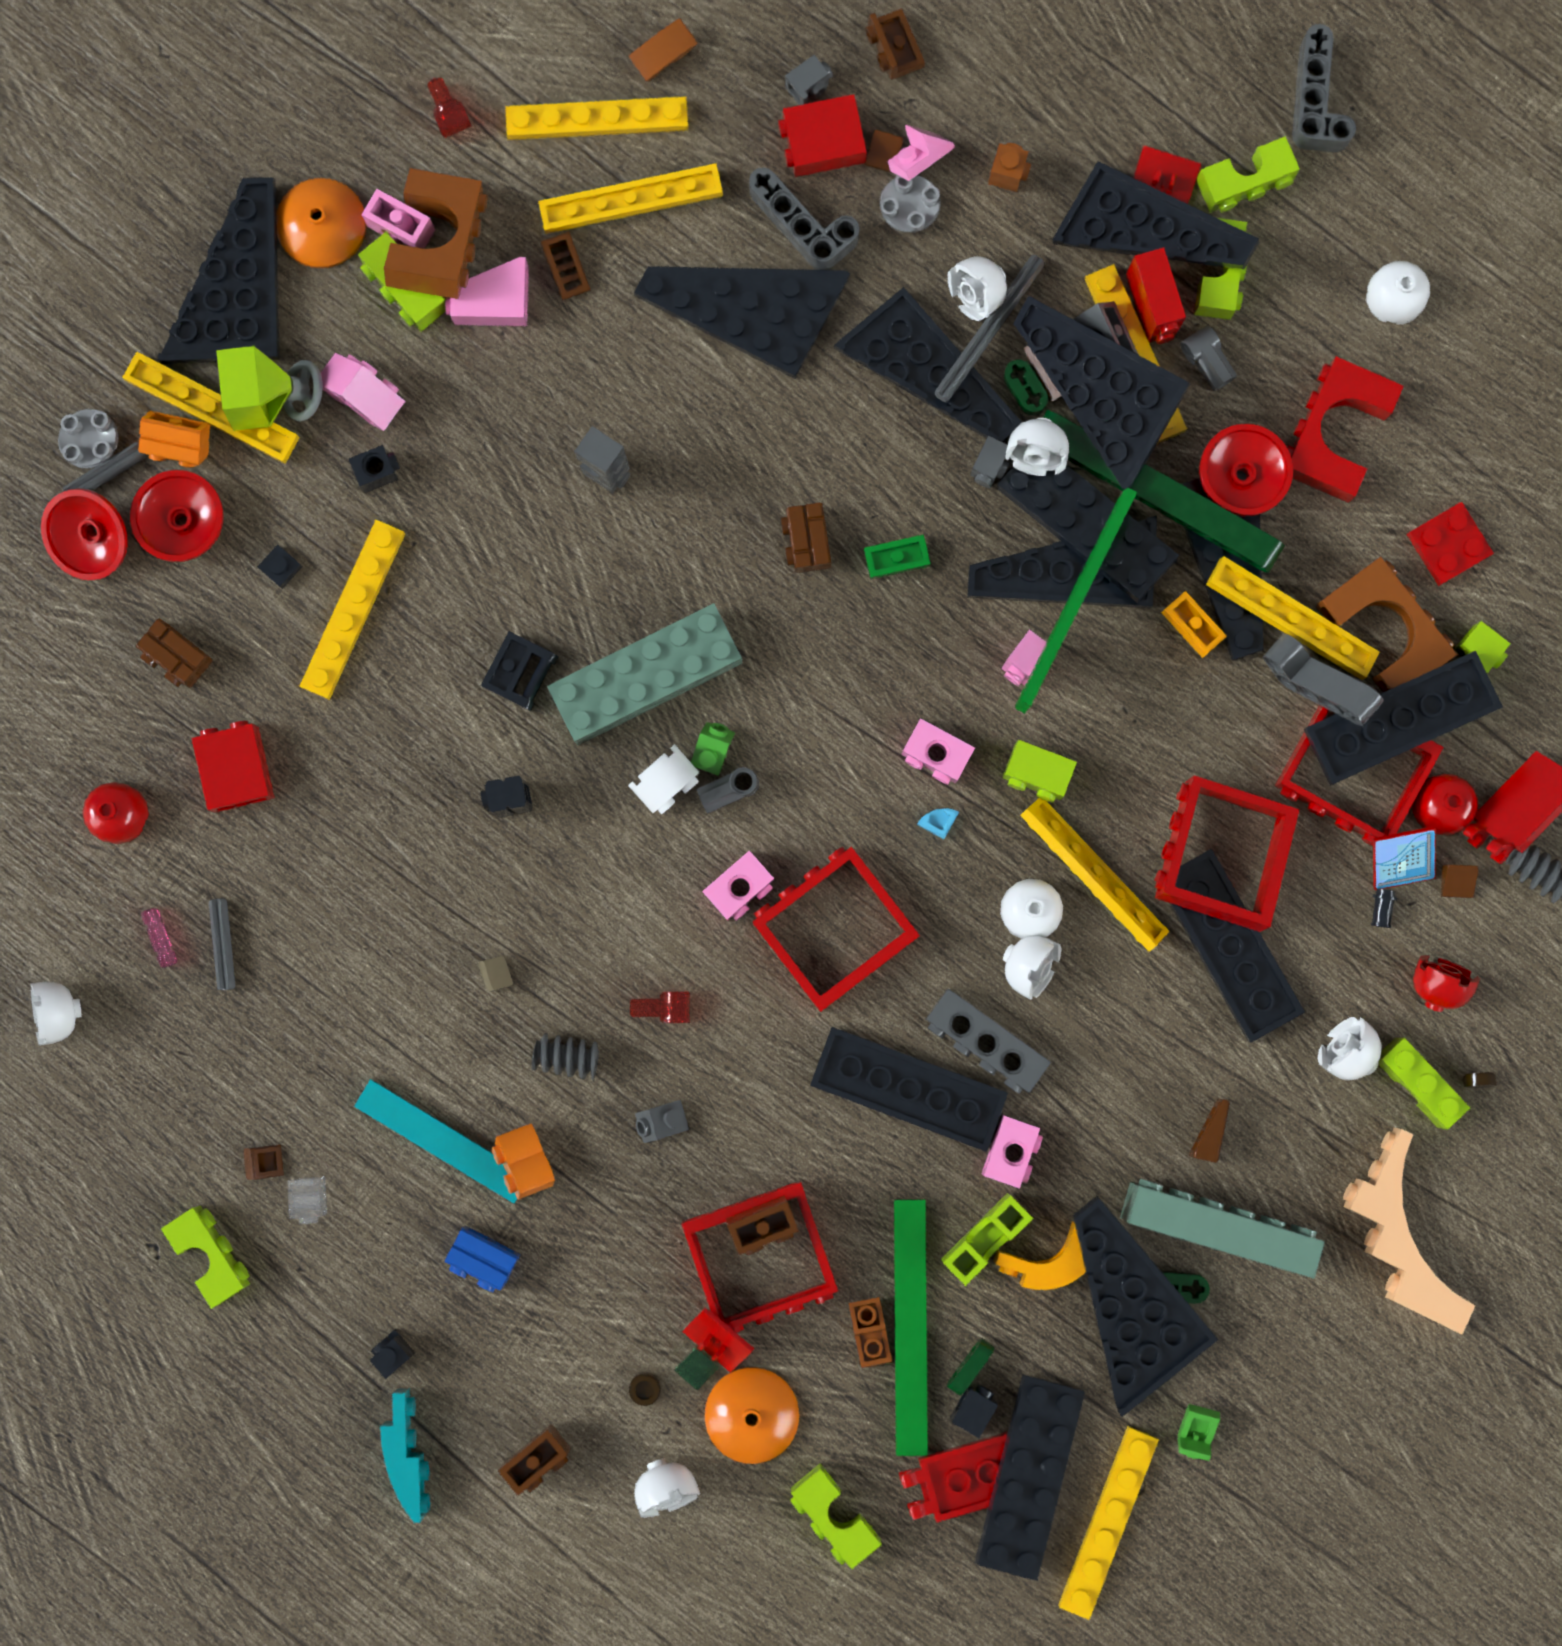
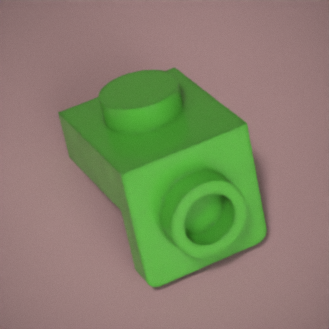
[691,722,735,776]
[1178,1404,1220,1461]

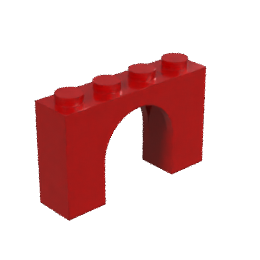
[1287,356,1404,503]

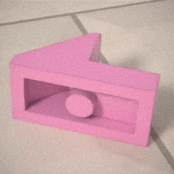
[888,125,955,181]

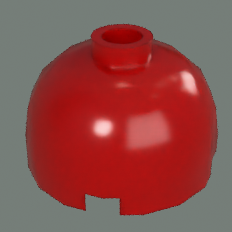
[1412,774,1478,836]
[82,782,149,844]
[1413,955,1480,1012]

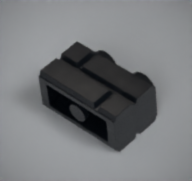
[481,775,533,818]

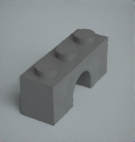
[574,426,630,493]

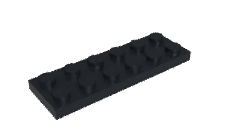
[997,464,1179,603]
[1303,651,1503,786]
[1169,849,1305,1043]
[810,1027,1008,1152]
[974,1374,1085,1581]

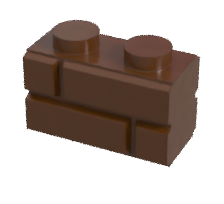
[781,503,831,573]
[136,618,213,688]

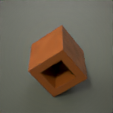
[988,143,1031,192]

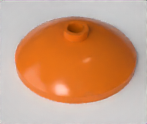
[276,178,367,268]
[705,1367,799,1464]

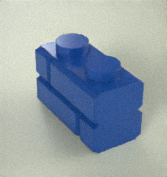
[445,1225,521,1292]

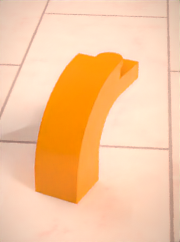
[993,1221,1086,1290]

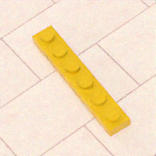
[505,97,688,140]
[538,163,723,234]
[1085,264,1187,444]
[122,352,300,464]
[299,520,405,700]
[1206,556,1380,680]
[1020,798,1169,952]
[1058,1426,1159,1620]

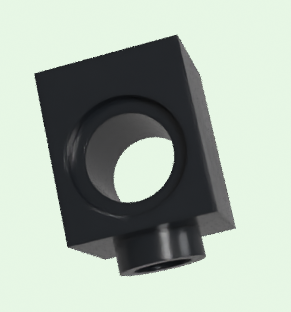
[349,445,400,493]
[950,1384,998,1439]

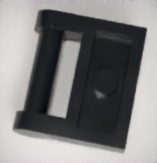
[481,631,559,712]

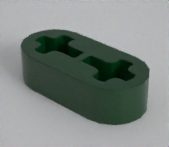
[1004,359,1048,416]
[1162,1271,1210,1304]
[946,1338,995,1396]

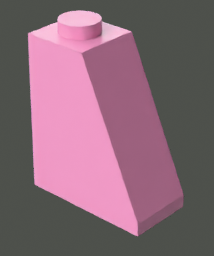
[445,257,529,326]

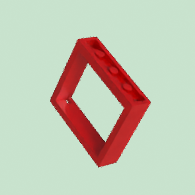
[1275,705,1444,846]
[1155,775,1300,932]
[752,846,920,1012]
[681,1180,838,1333]

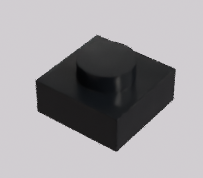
[257,544,303,589]

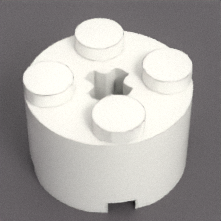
[628,744,699,814]

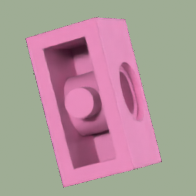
[362,189,435,249]
[1002,630,1046,686]
[901,718,975,785]
[702,850,774,921]
[981,1115,1043,1189]

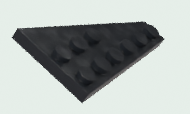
[1052,161,1259,270]
[834,287,1022,442]
[1182,471,1264,661]
[967,515,1157,608]

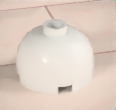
[948,257,1007,321]
[1366,261,1430,325]
[1006,418,1069,476]
[1000,879,1063,939]
[1003,936,1062,1000]
[30,982,82,1046]
[1317,1017,1382,1081]
[635,1459,700,1518]

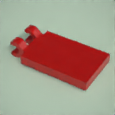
[1463,751,1562,864]
[898,1432,1008,1523]

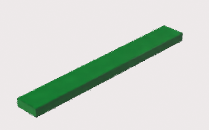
[1015,487,1137,714]
[894,1199,928,1456]

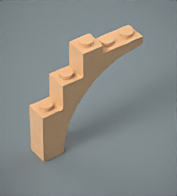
[1343,1128,1475,1334]

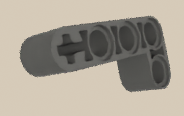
[1292,24,1356,152]
[749,167,860,270]
[1263,633,1384,726]

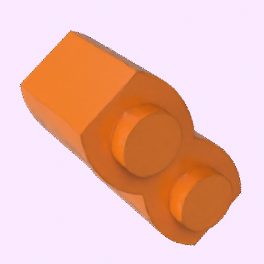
[492,1124,555,1200]

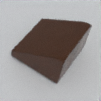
[865,130,903,174]
[1441,864,1478,898]
[244,1144,284,1180]

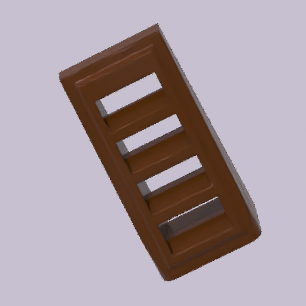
[540,231,591,301]
[1189,1099,1230,1163]

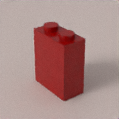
[778,94,867,177]
[1126,247,1186,344]
[191,720,275,813]

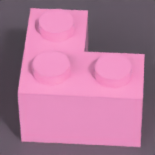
[321,353,405,431]

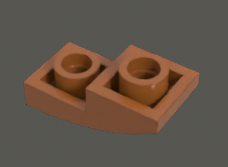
[629,18,699,81]
[849,1297,892,1369]

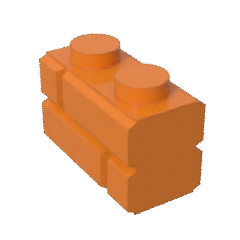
[139,411,210,468]

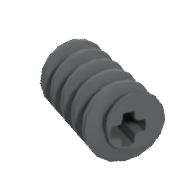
[1505,845,1562,904]
[531,1033,599,1081]

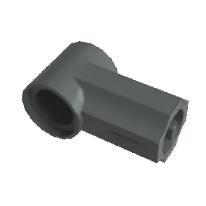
[1180,326,1237,392]
[696,767,759,814]

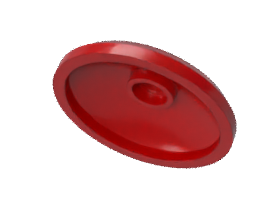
[1199,424,1293,516]
[130,470,224,562]
[41,488,128,580]

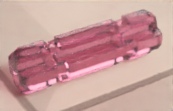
[141,908,177,968]

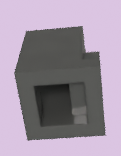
[785,55,833,105]
[970,436,1012,488]

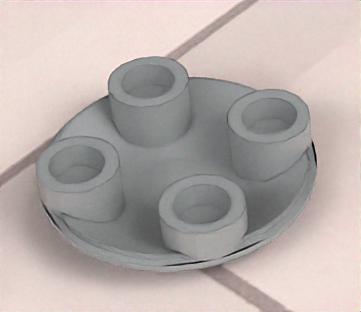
[880,175,940,232]
[58,409,118,468]

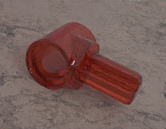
[427,77,472,139]
[630,991,690,1023]

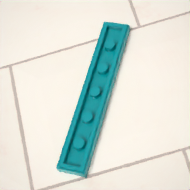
[354,1079,517,1203]

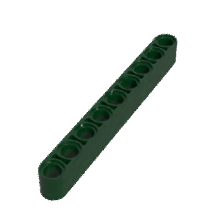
[1043,410,1285,573]

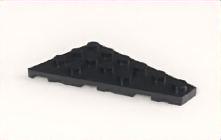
[158,177,280,364]
[634,266,850,379]
[1014,296,1191,489]
[1073,1195,1218,1417]

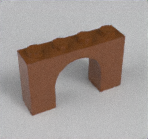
[384,168,487,299]
[1316,556,1457,692]

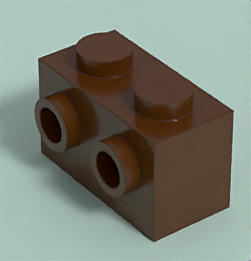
[726,1195,798,1255]
[498,1423,571,1496]

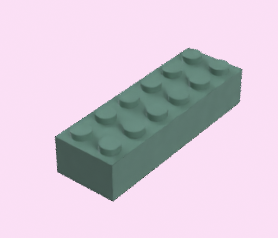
[547,603,743,746]
[1120,1179,1325,1279]

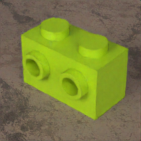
[1002,740,1077,802]

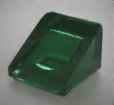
[674,1345,719,1390]

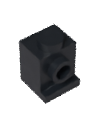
[369,1329,415,1379]

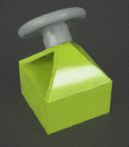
[216,346,323,431]

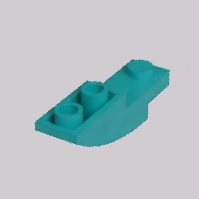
[380,1388,430,1523]

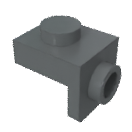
[635,1100,689,1143]

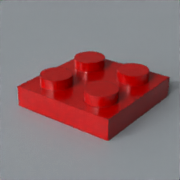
[1406,502,1494,586]

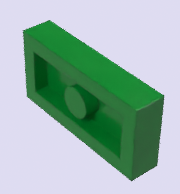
[864,534,931,580]

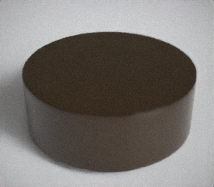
[1463,1072,1497,1088]
[629,1372,661,1406]

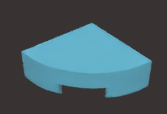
[917,808,959,840]

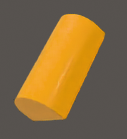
[1161,591,1227,658]

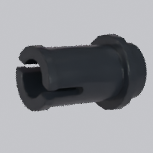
[1371,889,1398,928]

